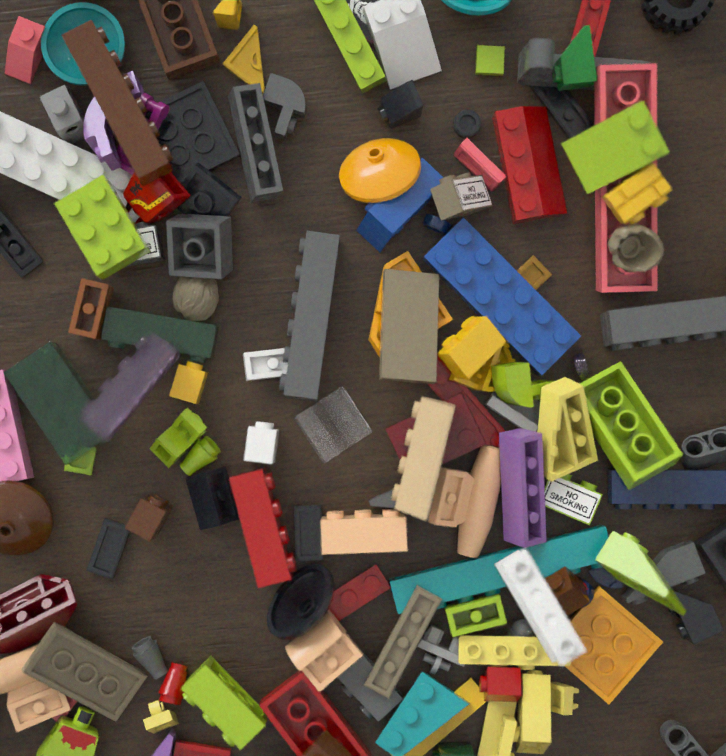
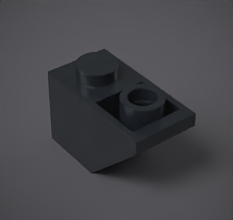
[667,590,724,644]

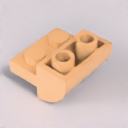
[285,610,363,692]

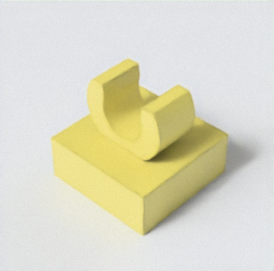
[551,682,579,715]
[143,700,179,734]

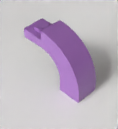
[83,71,144,171]

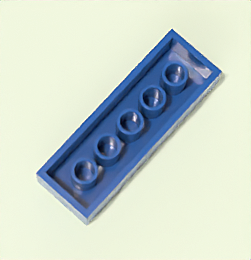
[423,218,581,376]

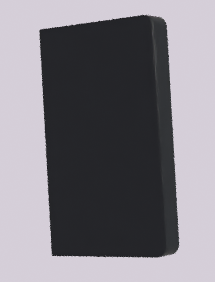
[186,466,240,530]

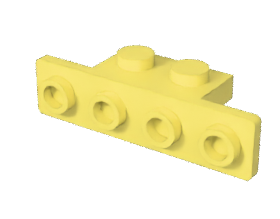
[458,635,571,670]
[477,701,520,756]

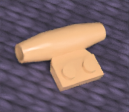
[428,445,501,558]
[0,644,71,732]

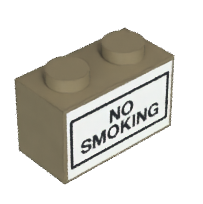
[430,172,493,221]

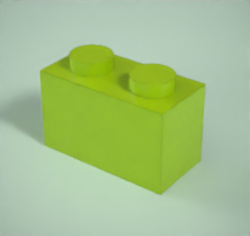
[444,594,507,637]

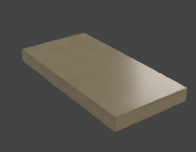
[379,269,439,384]
[22,622,147,722]

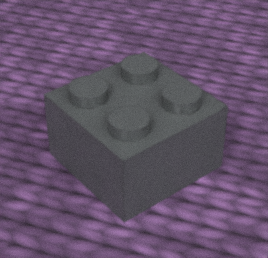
[166,214,233,279]

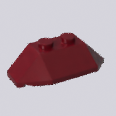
[0,574,78,654]

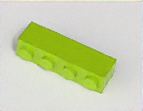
[314,0,387,94]

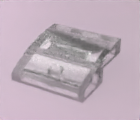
[294,386,373,464]

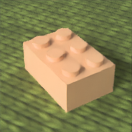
[321,508,407,554]

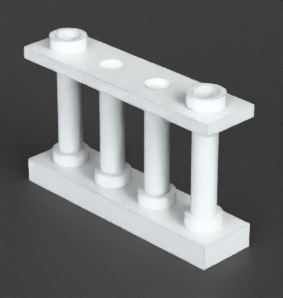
[494,548,586,666]

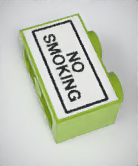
[544,474,603,525]

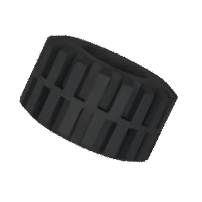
[641,0,715,35]

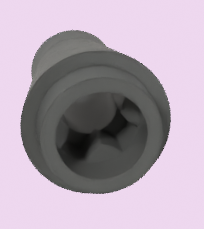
[132,636,168,679]

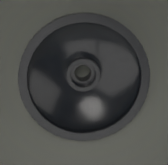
[267,564,334,640]

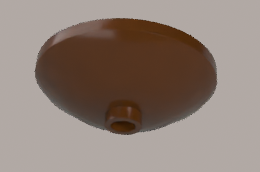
[0,481,54,556]

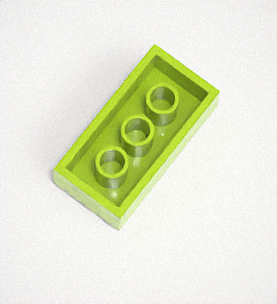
[580,361,683,490]

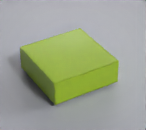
[476,45,505,76]
[64,443,97,475]

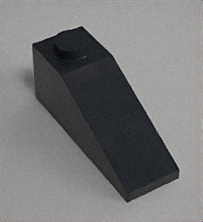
[0,205,43,278]

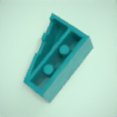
[375,672,470,756]

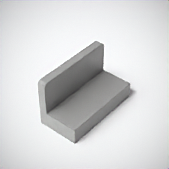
[484,391,540,432]

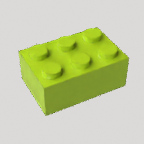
[54,175,151,280]
[181,656,268,750]

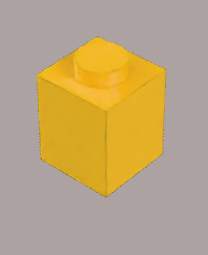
[169,361,208,404]

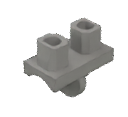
[418,624,465,674]

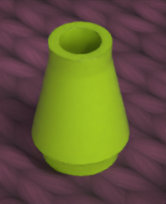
[179,436,221,476]

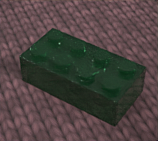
[4,341,118,465]

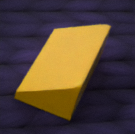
[213,0,242,30]

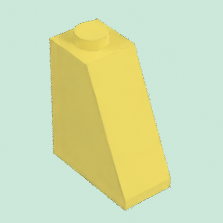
[516,670,551,754]

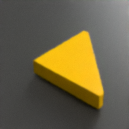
[223,25,265,94]

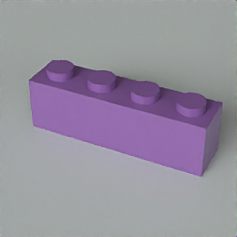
[499,428,547,548]

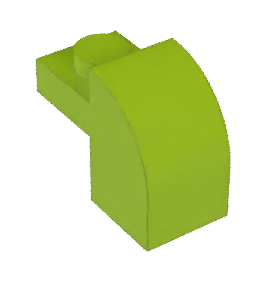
[491,362,554,407]
[150,408,207,468]

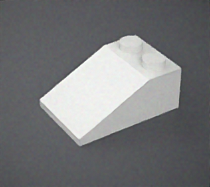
[362,0,442,90]

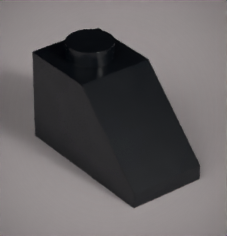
[378,80,423,129]

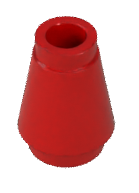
[158,663,187,705]

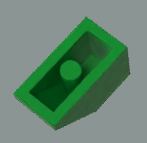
[552,25,597,91]

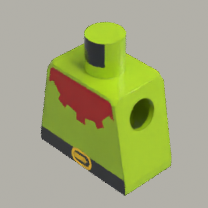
[36,706,99,756]

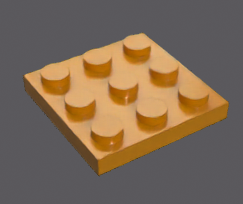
[565,586,663,704]

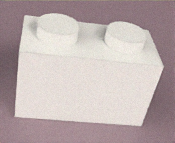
[244,421,279,464]

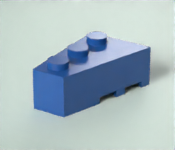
[356,158,444,253]

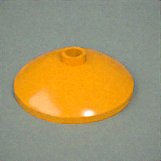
[339,138,421,203]

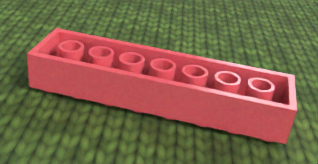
[594,64,658,293]

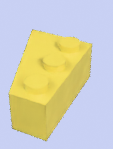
[537,377,598,482]

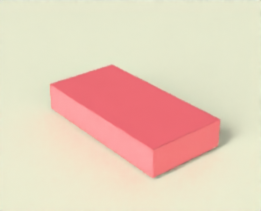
[454,138,506,192]

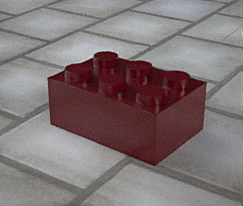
[386,392,486,465]

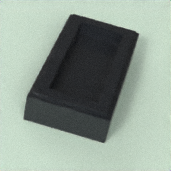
[294,505,324,561]
[86,518,130,579]

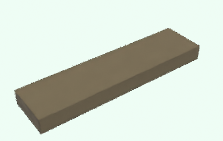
[364,585,442,699]

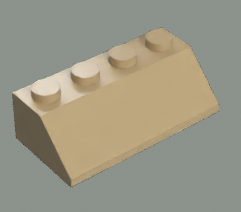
[391,396,456,520]

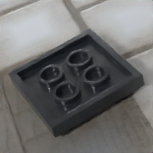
[145,81,240,184]

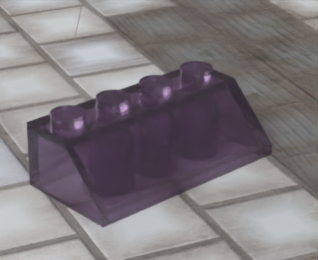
[79,332,180,443]

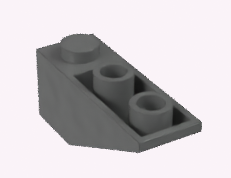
[621,540,706,605]

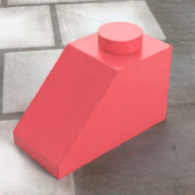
[4,16,45,85]

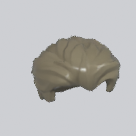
[608,224,664,272]
[173,276,219,322]

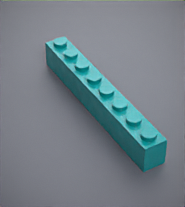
[389,525,609,614]

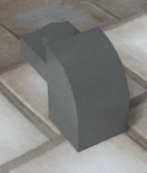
[263,73,306,141]

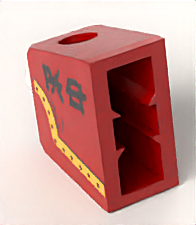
[123,171,190,224]

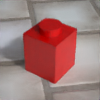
[479,667,522,702]

